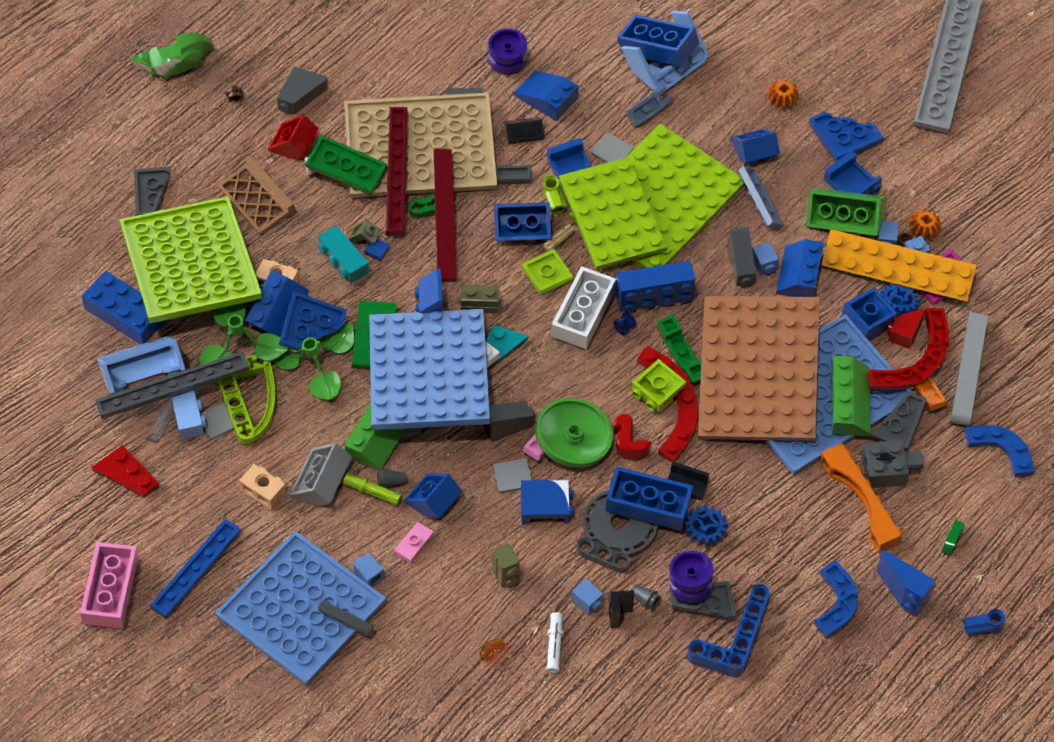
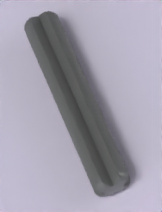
[318,601,373,636]

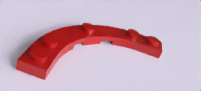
[867,308,949,390]
[637,345,698,463]

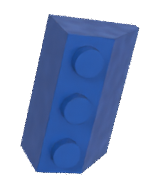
[494,202,551,241]
[776,239,824,297]
[245,270,310,337]

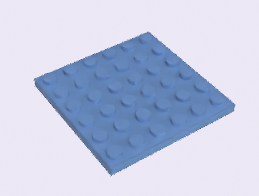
[215,531,386,686]

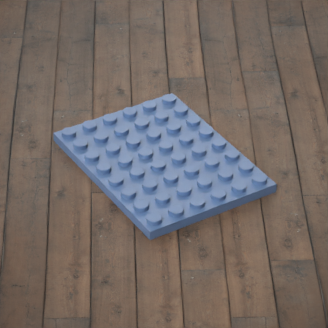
[369,309,490,430]
[765,314,913,475]

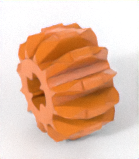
[768,78,799,110]
[909,209,941,240]

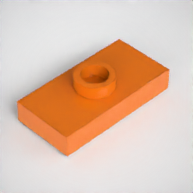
[913,377,947,411]

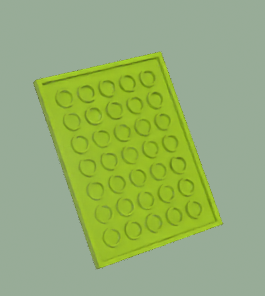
[569,124,745,268]
[119,196,262,323]

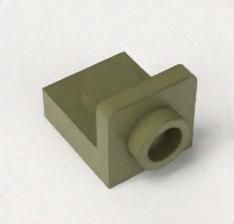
[348,219,380,244]

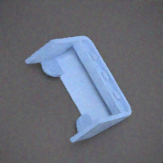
[621,11,708,91]
[97,336,185,393]

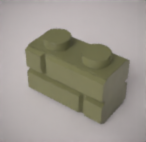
[461,285,499,313]
[492,543,520,587]

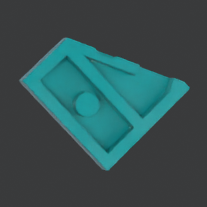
[486,325,528,364]

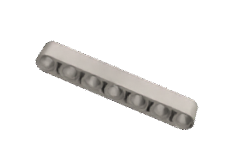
[950,312,988,426]

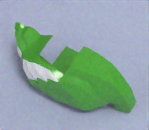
[131,33,214,77]

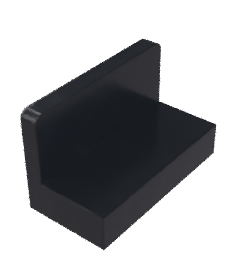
[504,117,544,142]
[668,462,709,501]
[609,590,635,628]

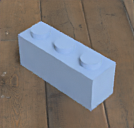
[171,388,206,440]

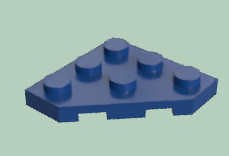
[809,112,884,161]
[278,291,347,351]

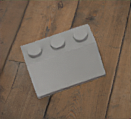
[289,443,352,507]

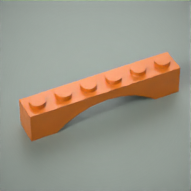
[820,443,902,554]

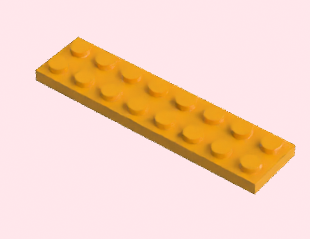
[821,229,977,302]

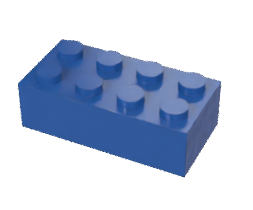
[617,14,700,67]
[615,261,696,312]
[81,271,166,344]
[605,466,693,531]

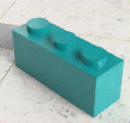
[317,225,369,284]

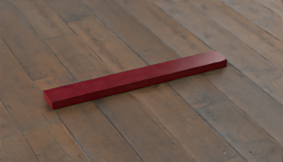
[386,107,408,236]
[433,149,456,282]

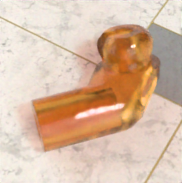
[480,638,505,661]

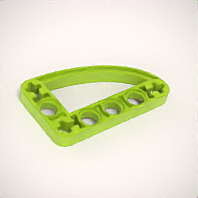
[217,354,275,444]

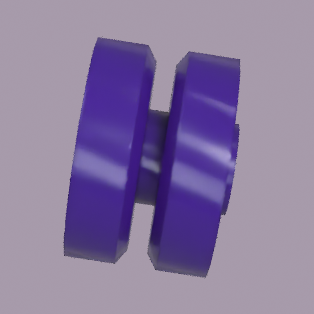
[488,28,527,75]
[669,551,714,603]

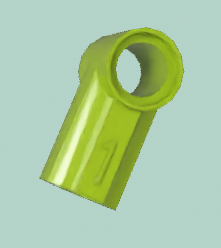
[543,175,567,215]

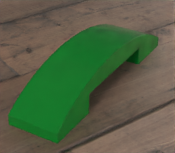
[657,314,702,384]

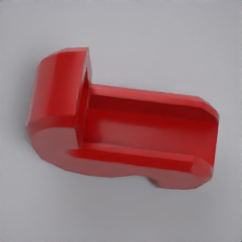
[614,414,651,460]

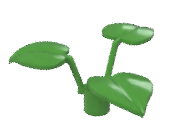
[200,303,289,365]
[272,323,355,401]

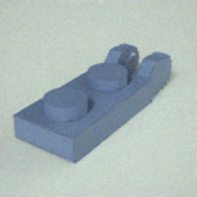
[625,86,673,127]

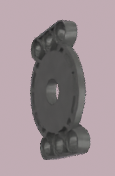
[576,478,658,573]

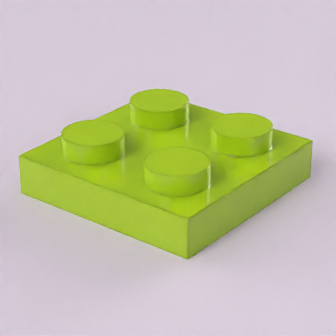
[522,249,573,295]

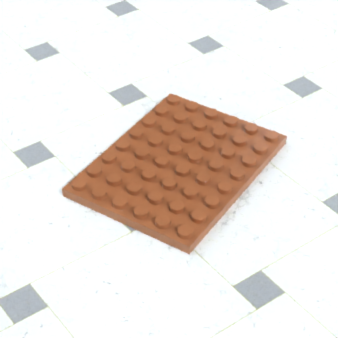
[698,296,819,441]

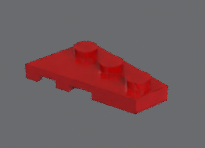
[91,445,159,498]

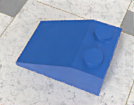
[513,71,579,122]
[877,549,935,616]

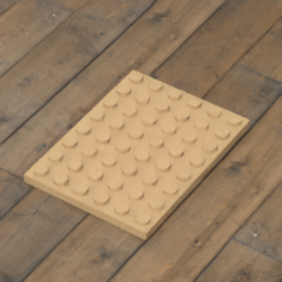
[344,93,497,198]

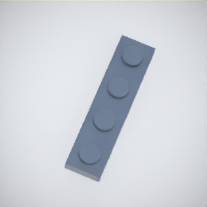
[739,166,784,230]

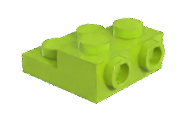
[632,359,686,413]

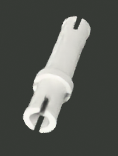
[546,612,564,673]

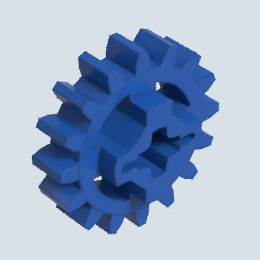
[880,283,920,316]
[684,504,728,547]

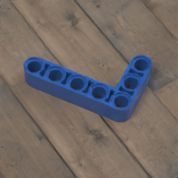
[687,584,770,678]

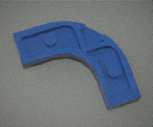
[964,425,1035,477]
[814,560,858,638]

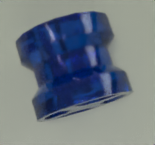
[613,312,637,336]

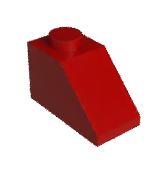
[887,309,925,349]

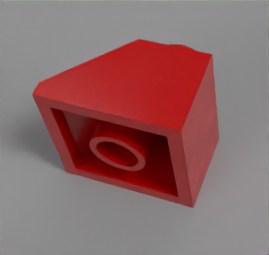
[267,115,319,159]

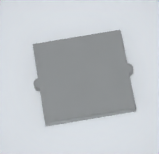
[591,133,634,163]
[200,402,240,440]
[493,458,531,493]

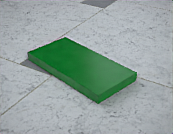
[305,135,388,196]
[351,301,397,369]

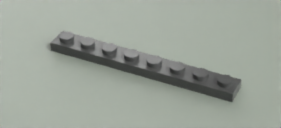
[95,351,250,419]

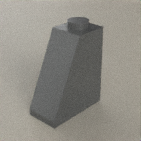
[277,66,328,114]
[727,226,756,286]
[483,401,535,443]

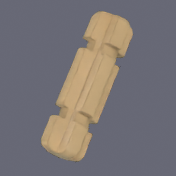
[543,224,575,252]

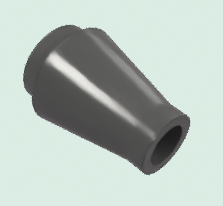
[377,468,406,488]
[631,584,661,610]

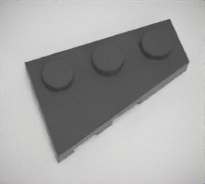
[134,166,171,216]
[870,392,927,451]
[669,581,736,620]

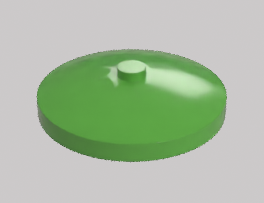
[535,398,613,468]

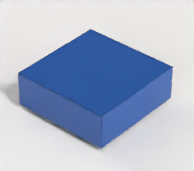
[364,239,390,261]

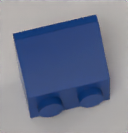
[731,128,780,164]
[415,269,442,313]
[841,287,898,341]
[403,473,462,519]

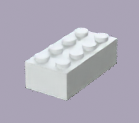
[551,266,616,349]

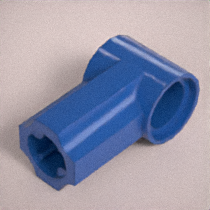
[963,609,1005,636]

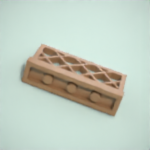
[217,156,297,236]

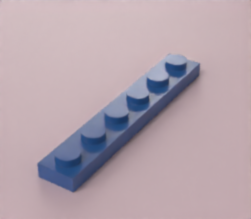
[150,519,241,619]

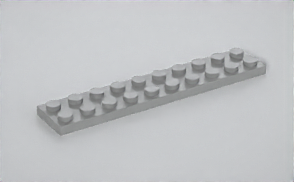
[913,0,982,133]

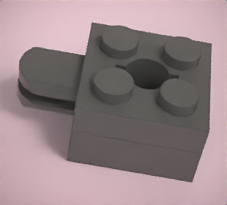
[861,440,924,488]

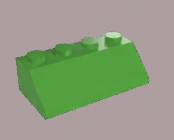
[806,188,887,236]
[831,356,871,436]
[344,403,407,470]

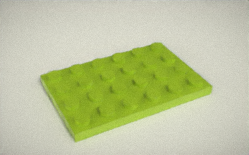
[559,157,667,270]

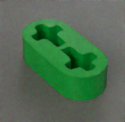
[409,196,435,219]
[942,519,965,555]

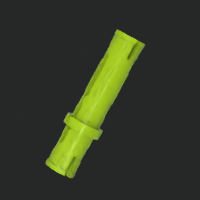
[343,473,402,506]

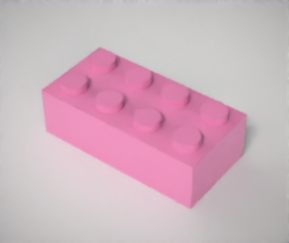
[80,542,139,629]

